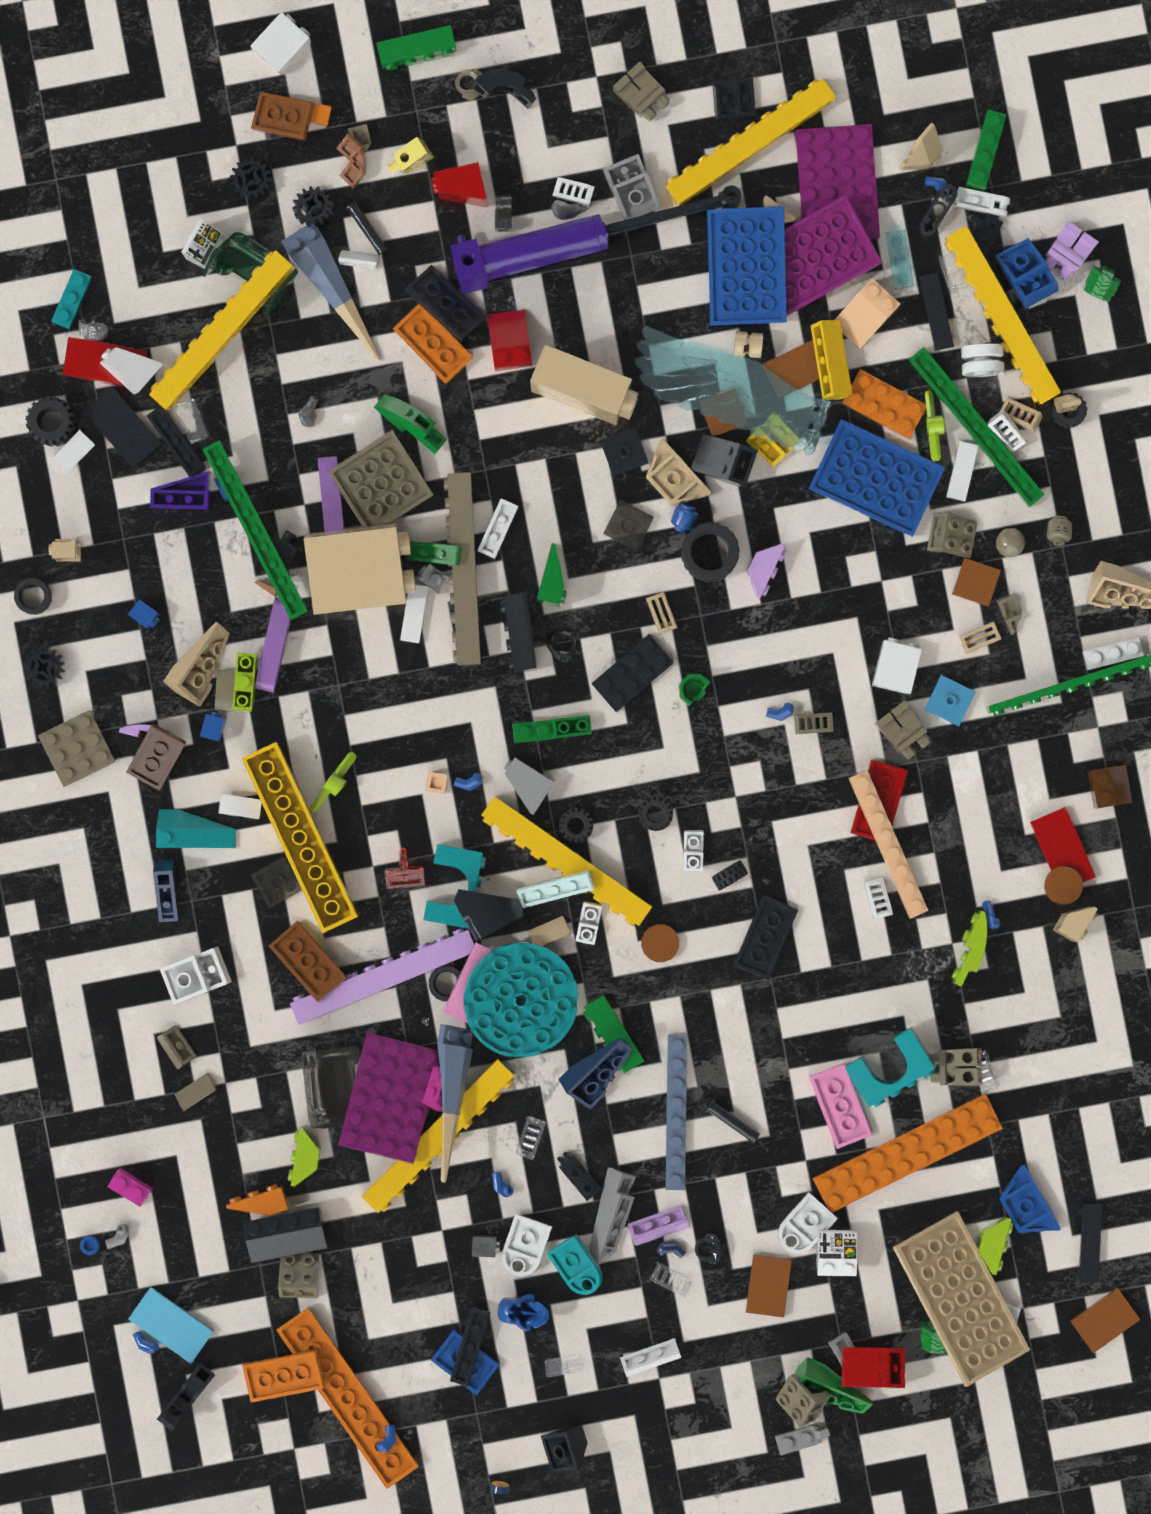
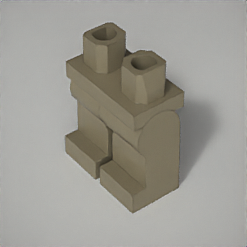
[613,62,670,122]
[875,701,931,760]
[930,1048,983,1086]

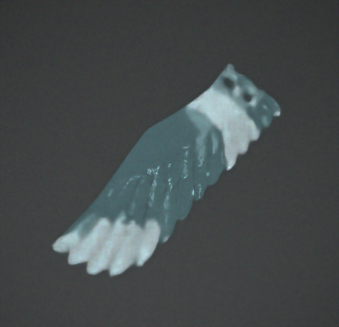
[635,326,832,455]

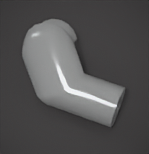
[105,1224,129,1249]

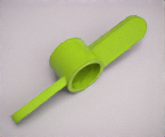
[925,390,944,461]
[309,752,356,813]

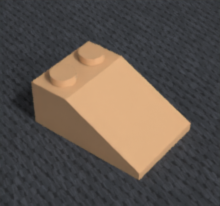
[835,278,900,349]

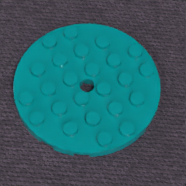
[463,942,578,1057]

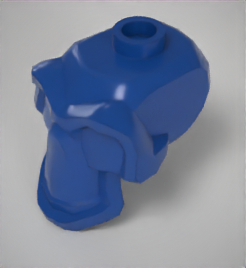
[498,1294,549,1332]

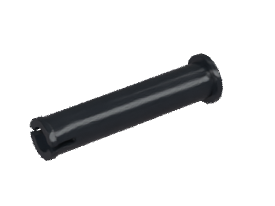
[345,201,389,255]
[705,1099,760,1143]

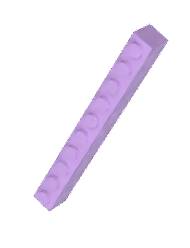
[290,928,475,1025]

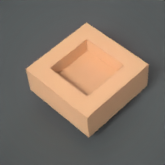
[426,772,448,794]

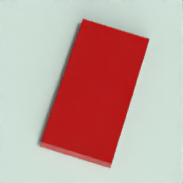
[850,760,908,841]
[1029,807,1096,883]

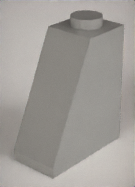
[504,758,554,815]

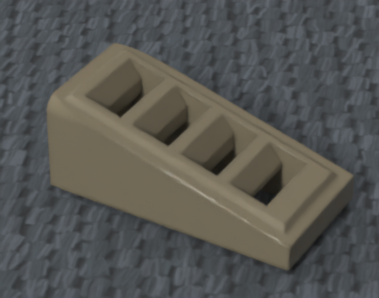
[794,713,834,735]

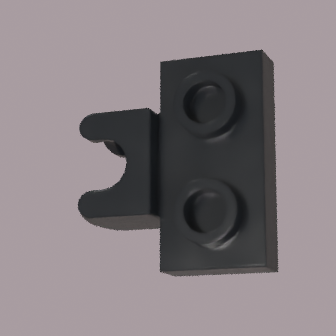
[966,213,1003,257]

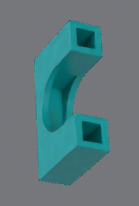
[423,844,486,929]
[845,1026,936,1108]

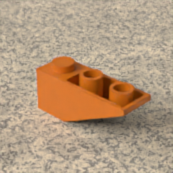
[226,1184,290,1216]

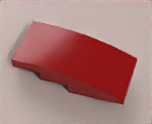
[62,337,147,387]

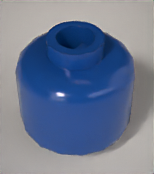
[671,503,698,533]

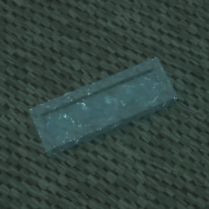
[885,229,914,290]

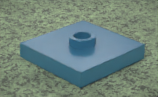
[924,675,976,727]

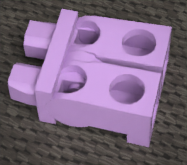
[1045,221,1099,282]

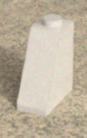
[100,347,163,394]

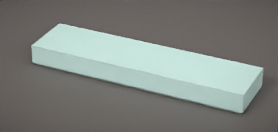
[516,870,595,908]

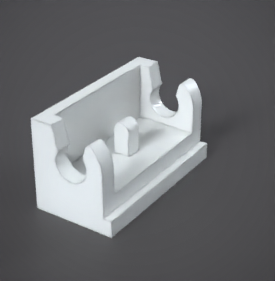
[53,430,95,472]

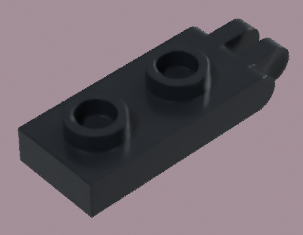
[557,1151,602,1201]

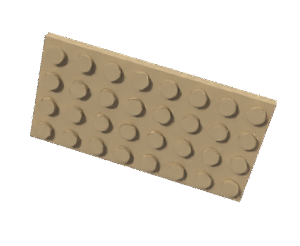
[893,1211,1030,1387]

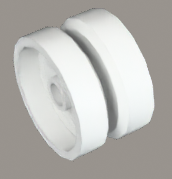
[961,344,1005,377]

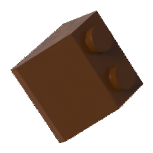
[1088,765,1132,809]

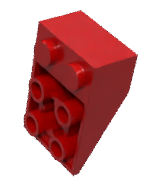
[842,1347,905,1389]

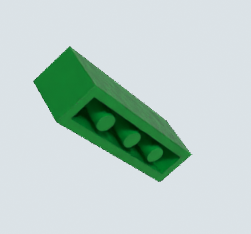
[376,25,457,70]
[965,110,1006,192]
[583,995,644,1073]

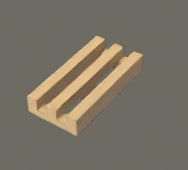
[646,592,677,635]
[958,622,1001,654]

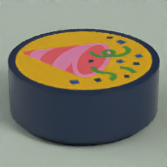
[490,1481,510,1494]

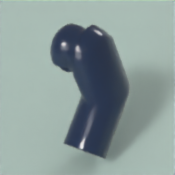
[657,1241,687,1259]

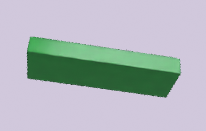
[405,541,461,565]

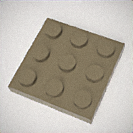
[38,710,116,787]

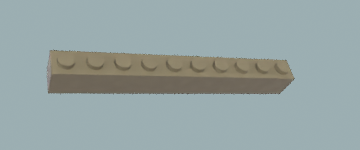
[444,472,481,666]

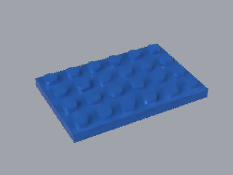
[707,206,787,326]
[809,419,945,537]

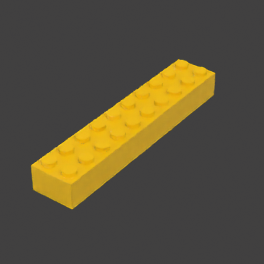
[241,742,359,933]

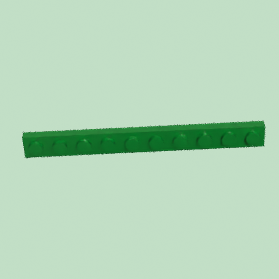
[908,347,1044,507]
[203,440,308,620]
[986,655,1151,716]

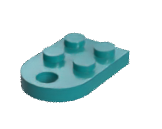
[546,1234,602,1295]

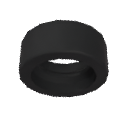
[14,578,52,615]
[429,965,461,1002]

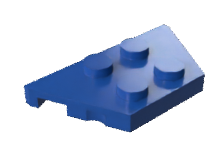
[999,1164,1061,1233]

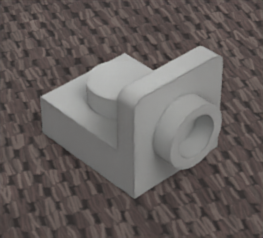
[418,564,449,594]

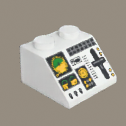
[182,219,225,270]
[816,1230,857,1276]

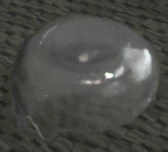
[78,318,108,341]

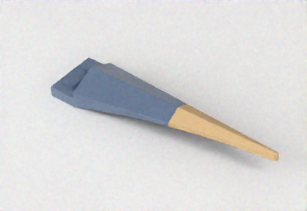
[281,224,380,361]
[437,1024,473,1182]

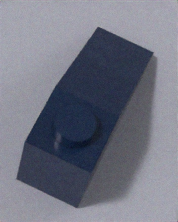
[153,860,179,922]

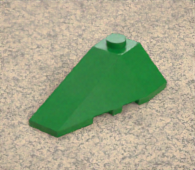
[794,1357,873,1414]

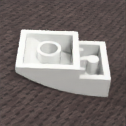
[160,947,232,1005]

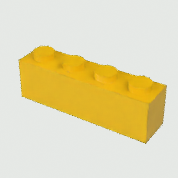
[811,320,852,400]

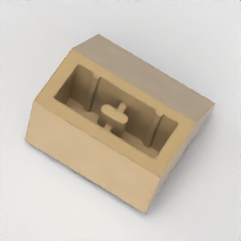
[1053,907,1098,942]

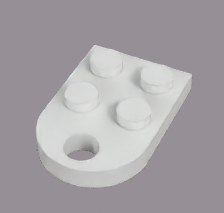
[778,1192,838,1254]
[502,1214,552,1276]

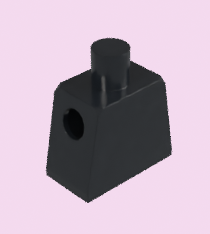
[254,530,298,574]

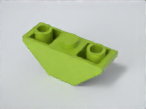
[232,652,257,712]
[288,1127,321,1186]
[977,1216,1013,1275]

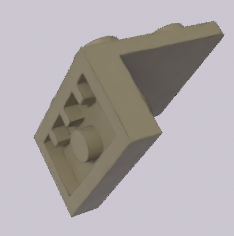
[927,513,977,558]
[278,1253,319,1298]
[776,1374,831,1427]

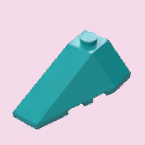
[156,809,236,848]

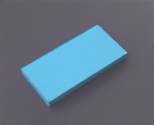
[128,1287,214,1363]

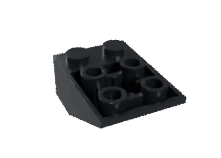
[691,434,758,489]

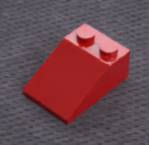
[487,310,533,372]

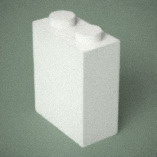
[251,12,311,76]
[872,638,922,695]

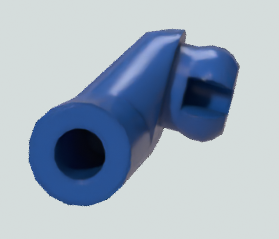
[982,900,1000,929]
[492,1172,514,1197]
[377,1425,396,1453]

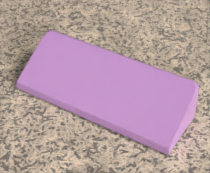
[628,1205,689,1246]

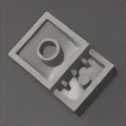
[602,154,661,220]

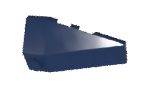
[558,1038,632,1109]

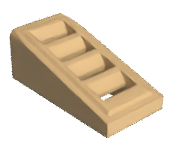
[1054,394,1081,413]
[1000,397,1043,433]

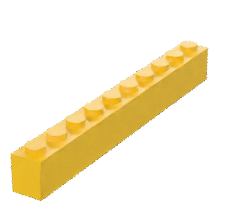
[665,78,836,206]
[944,226,1061,405]
[149,250,296,411]
[482,796,652,926]
[362,1059,514,1213]

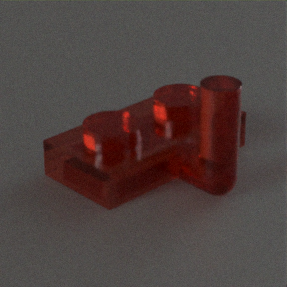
[385,848,425,889]

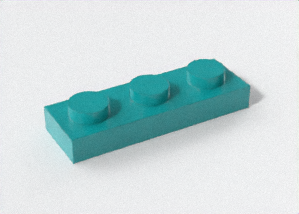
[51,269,92,330]

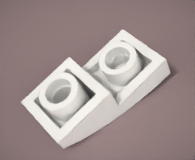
[218,794,262,819]
[684,830,703,871]
[576,901,602,945]

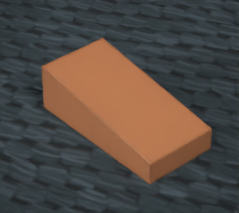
[254,580,277,597]

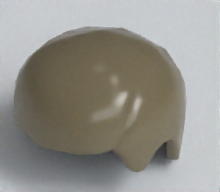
[996,528,1025,558]

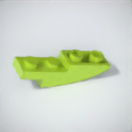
[952,910,987,986]

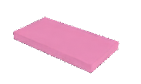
[443,942,493,1023]
[809,1063,873,1149]

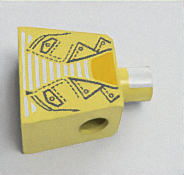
[388,137,434,175]

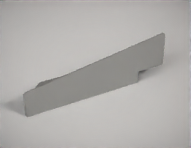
[589,1167,636,1265]

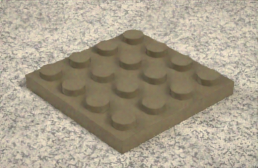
[327,430,433,527]

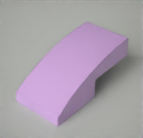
[119,725,162,738]

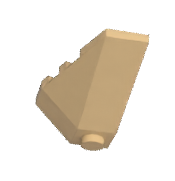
[899,122,943,171]
[1086,561,1151,609]
[163,622,229,706]

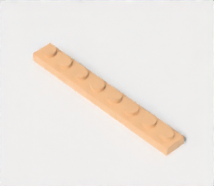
[849,770,928,918]

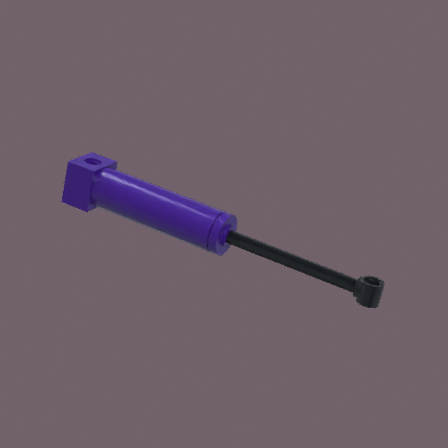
[450,185,741,295]

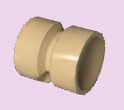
[734,331,763,358]

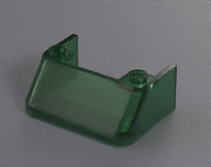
[202,232,298,316]

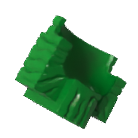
[1084,265,1121,302]
[679,674,710,706]
[920,1320,947,1354]

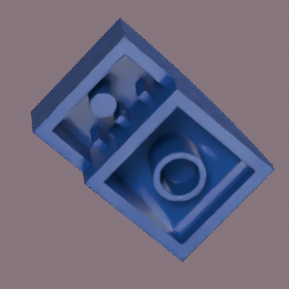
[995,238,1059,309]

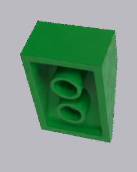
[537,543,567,607]

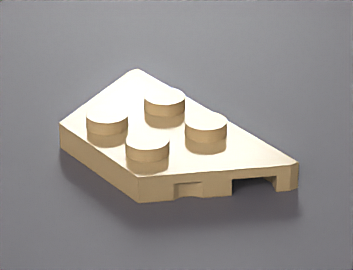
[646,438,712,506]

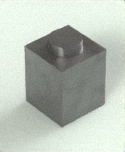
[472,1235,500,1258]

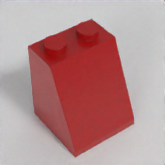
[431,162,488,208]

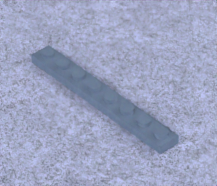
[666,1035,687,1190]

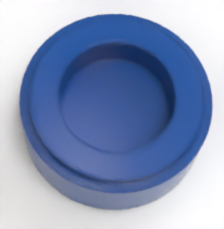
[80,1235,100,1255]

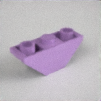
[747,544,787,599]

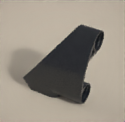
[454,889,526,941]

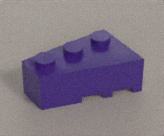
[150,471,211,510]

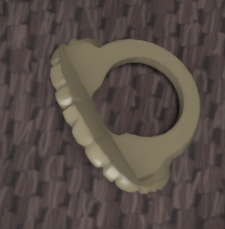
[455,69,482,100]

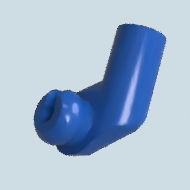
[925,176,950,197]
[766,703,794,721]
[454,773,482,791]
[132,1330,159,1354]

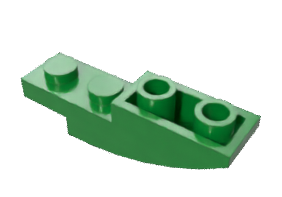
[373,394,447,454]
[512,715,592,743]

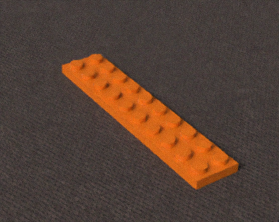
[813,1094,1003,1213]
[277,1307,419,1489]

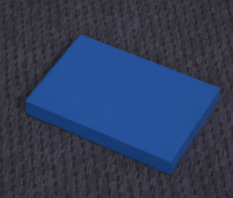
[431,1329,500,1395]

